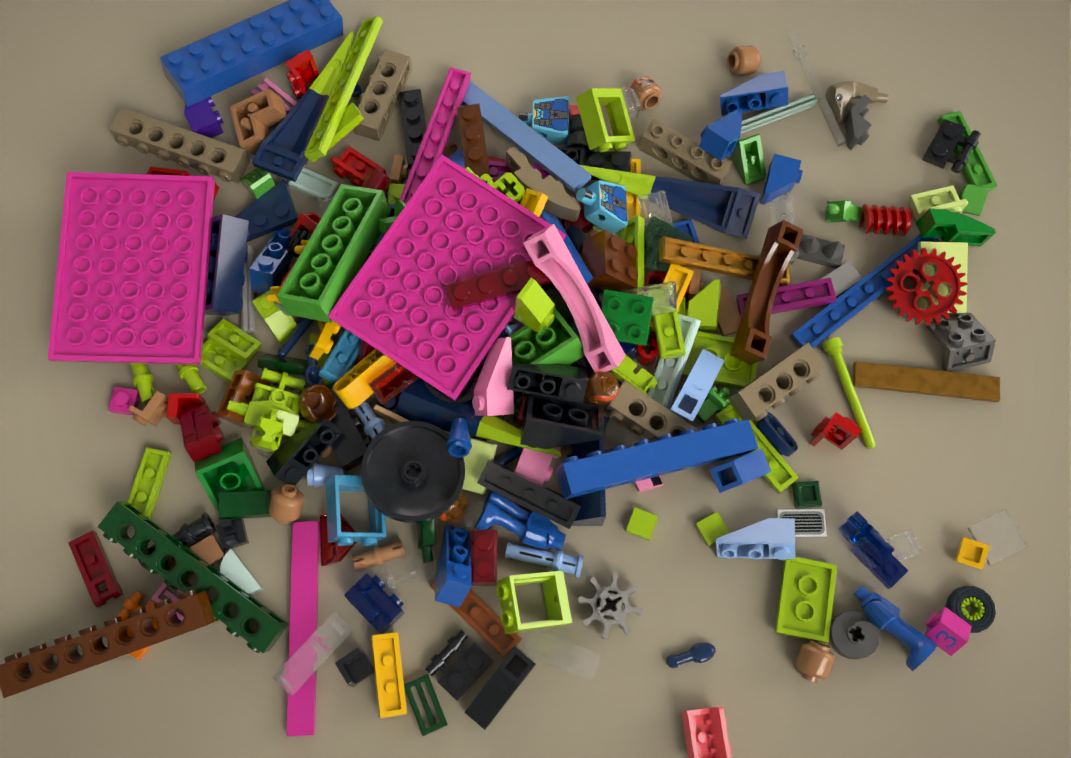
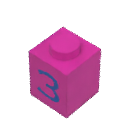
[925,607,972,656]

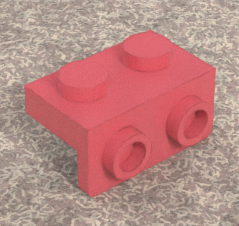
[681,707,731,758]

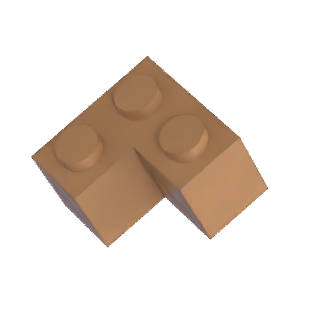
[229,88,287,156]

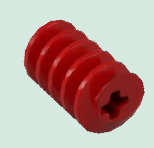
[859,204,912,237]

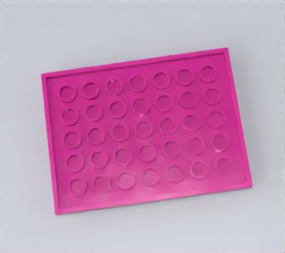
[328,155,566,401]
[48,172,215,365]

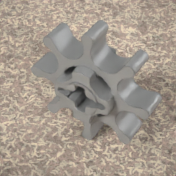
[578,573,643,639]

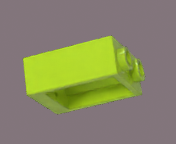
[575,88,635,152]
[496,571,572,634]

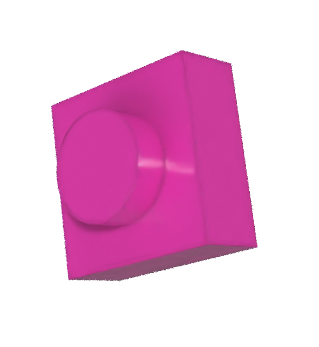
[108,387,140,416]

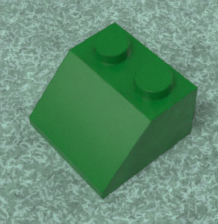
[194,438,265,511]

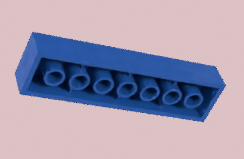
[160,0,343,107]

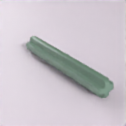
[741,94,818,134]

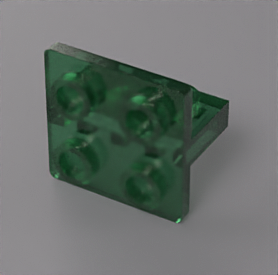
[644,216,693,273]

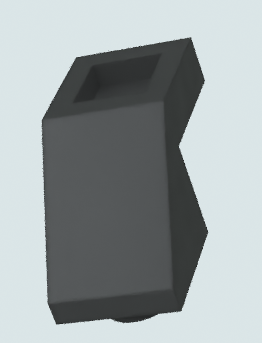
[844,95,872,150]

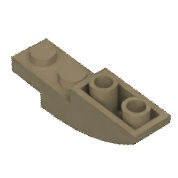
[505,147,580,222]

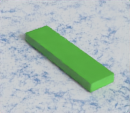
[937,111,998,191]

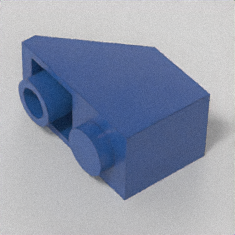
[710,448,772,493]

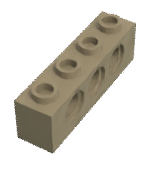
[354,49,412,141]
[639,119,732,185]
[728,343,825,422]
[603,381,700,443]

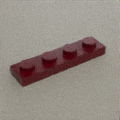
[446,260,550,311]

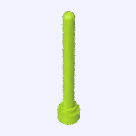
[822,337,875,449]

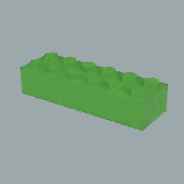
[277,184,391,323]

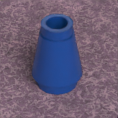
[446,418,472,457]

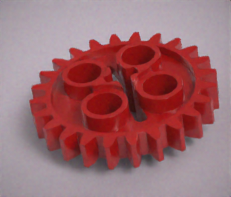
[884,248,968,326]

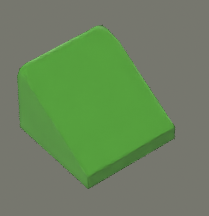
[959,184,988,216]

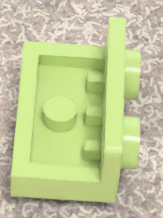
[908,185,968,221]

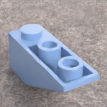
[669,349,725,423]
[716,518,795,560]

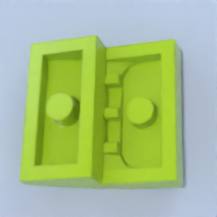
[201,318,262,383]

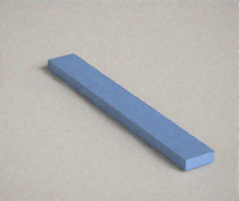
[462,81,591,193]

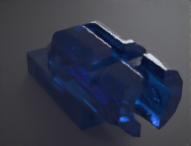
[838,511,908,589]

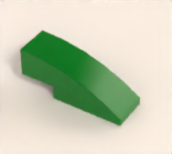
[916,208,996,246]

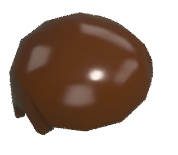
[298,384,337,422]

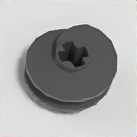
[829,611,879,660]

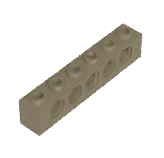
[109,107,250,184]

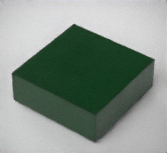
[792,481,822,509]

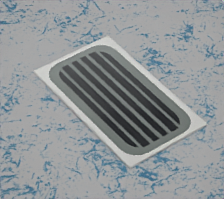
[777,509,827,537]

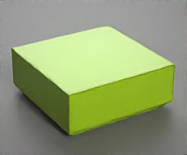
[625,507,658,541]
[695,512,730,547]

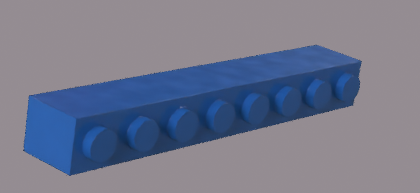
[556,418,758,500]

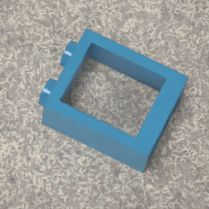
[326,475,386,546]

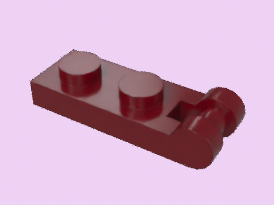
[68,530,123,608]

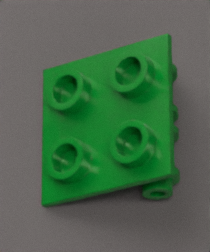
[602,290,654,346]

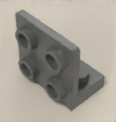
[927,313,996,372]

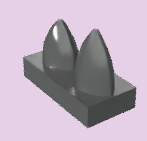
[793,234,845,269]

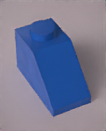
[760,154,803,205]

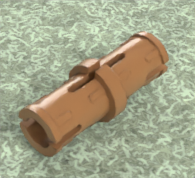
[352,540,406,571]

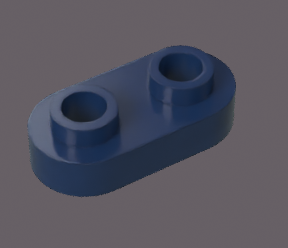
[757,412,798,457]

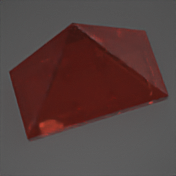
[368,363,419,405]
[320,513,357,566]

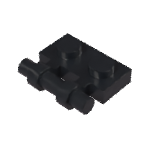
[922,119,981,173]
[425,630,493,701]

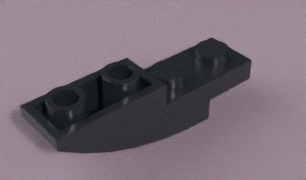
[556,147,632,181]

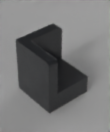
[335,648,374,687]

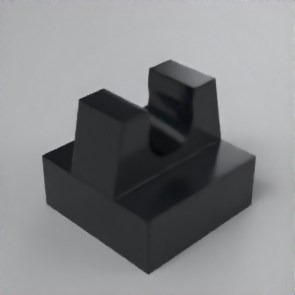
[216,519,249,551]

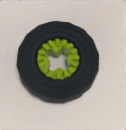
[946,586,996,633]

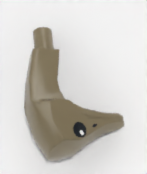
[825,81,888,124]

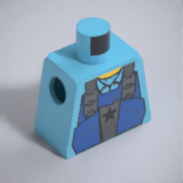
[519,96,569,146]
[576,180,628,234]

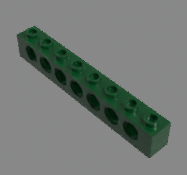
[98,501,289,653]

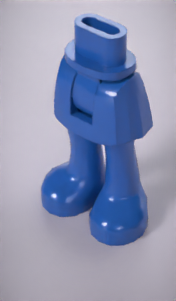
[475,490,566,551]
[854,586,938,671]

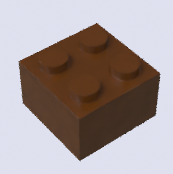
[583,230,638,293]

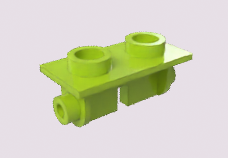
[610,354,658,396]

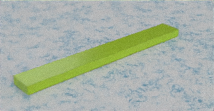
[304,15,383,160]

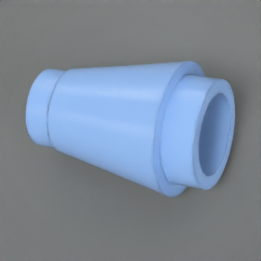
[307,463,343,488]

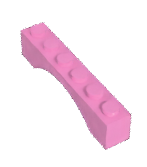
[523,224,626,376]

